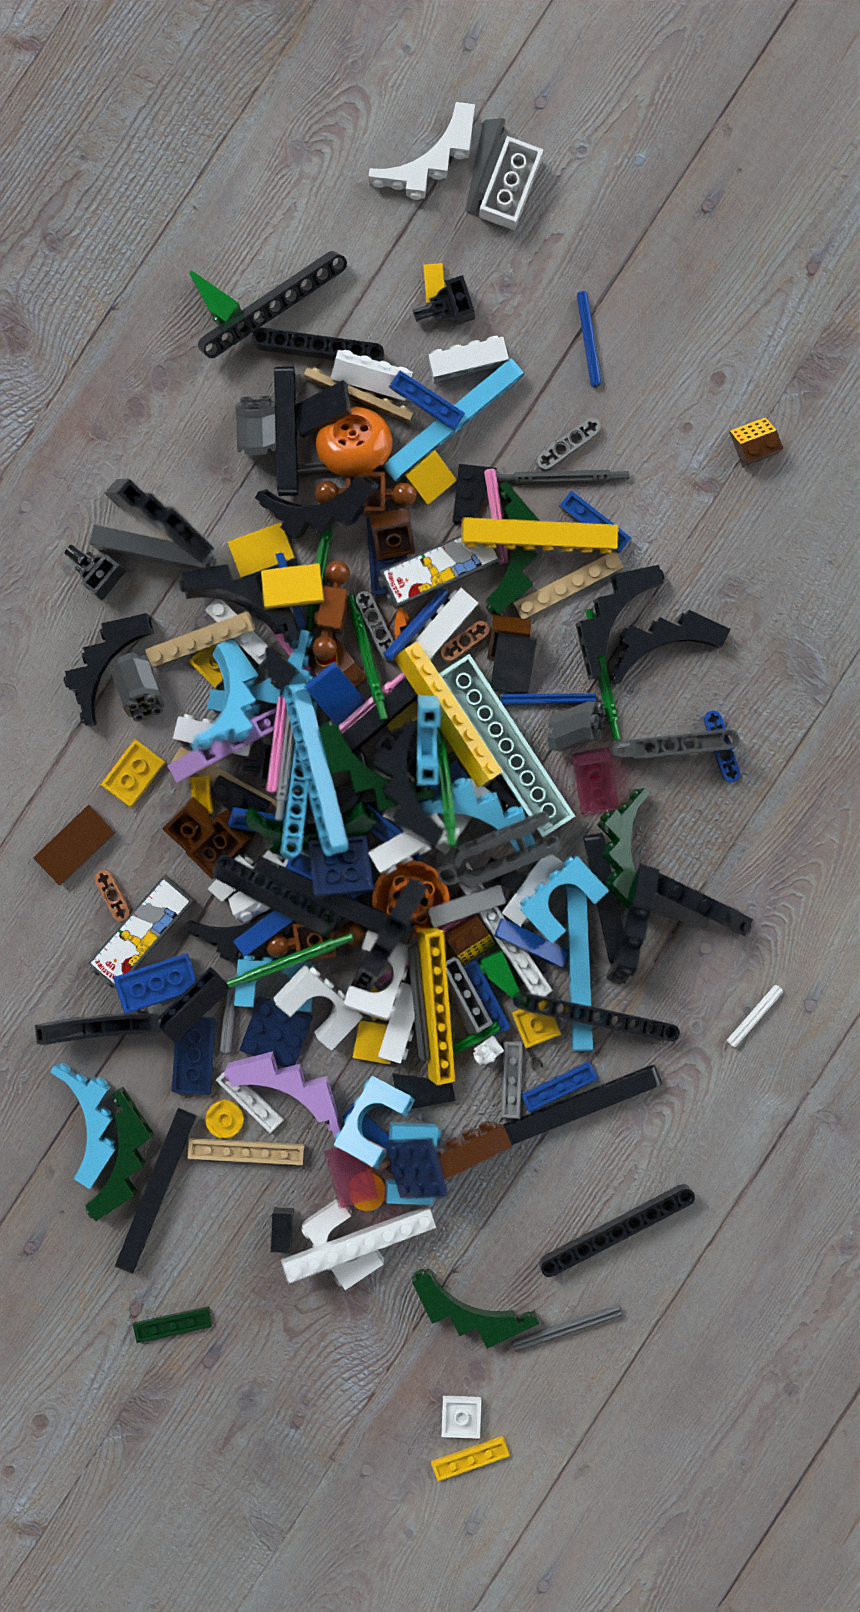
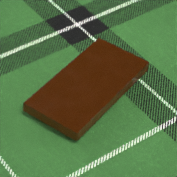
[33,805,116,886]

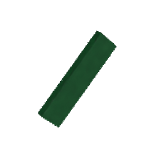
[133,1306,213,1343]

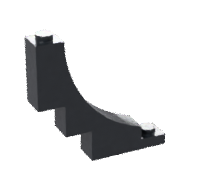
[104,478,214,562]
[179,564,300,649]
[575,565,664,680]
[350,878,428,992]

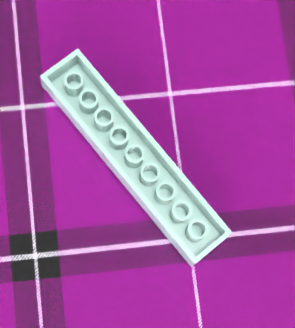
[439,654,575,837]

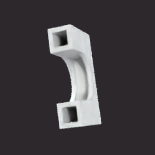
[342,931,412,1021]
[273,964,363,1051]
[302,1196,384,1290]

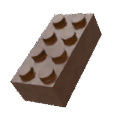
[435,1121,512,1180]

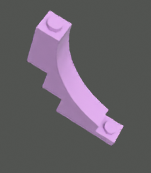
[168,708,277,783]
[224,1051,343,1138]

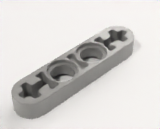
[537,418,601,471]
[356,591,394,661]

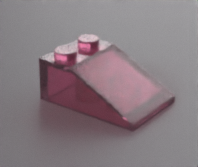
[571,747,619,815]
[324,1147,379,1208]

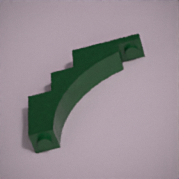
[485,481,540,615]
[319,721,437,810]
[85,1087,154,1222]
[412,1268,539,1349]

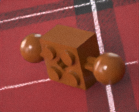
[315,472,417,515]
[312,560,350,661]
[265,921,366,962]

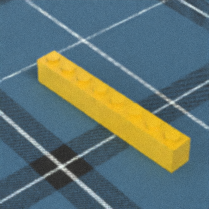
[461,518,618,554]
[394,642,503,787]
[417,927,455,1085]

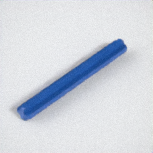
[577,291,601,387]
[383,589,449,661]
[501,693,596,705]

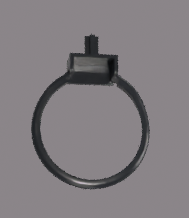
[243,744,368,820]

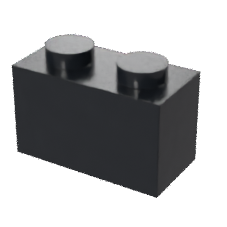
[271,1207,294,1253]

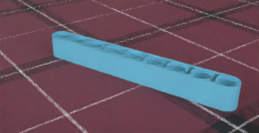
[383,358,524,482]
[283,683,348,856]
[281,695,317,860]
[565,884,593,1052]

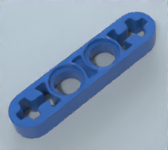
[703,710,740,782]

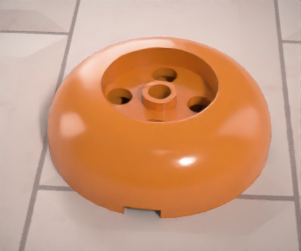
[316,407,393,477]
[372,861,449,938]

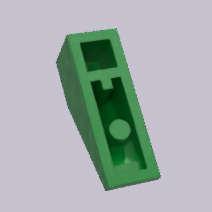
[189,270,241,325]
[479,950,525,1006]

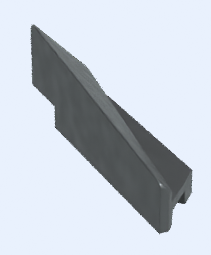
[465,118,506,217]

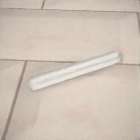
[727,985,783,1047]

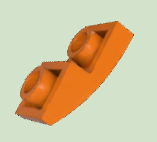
[395,607,410,648]

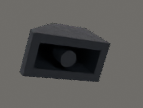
[266,646,300,690]
[487,857,525,893]

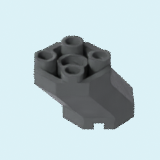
[235,396,276,455]
[110,652,165,721]
[548,701,606,752]

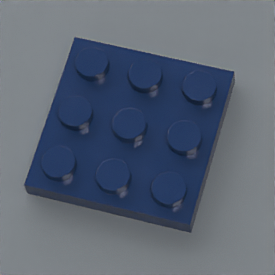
[308,835,374,898]
[239,996,313,1068]
[384,1138,448,1198]

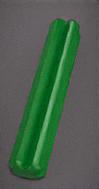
[452,1022,501,1055]

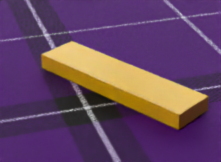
[431,1436,510,1482]

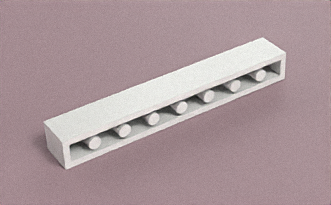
[281,1206,436,1283]

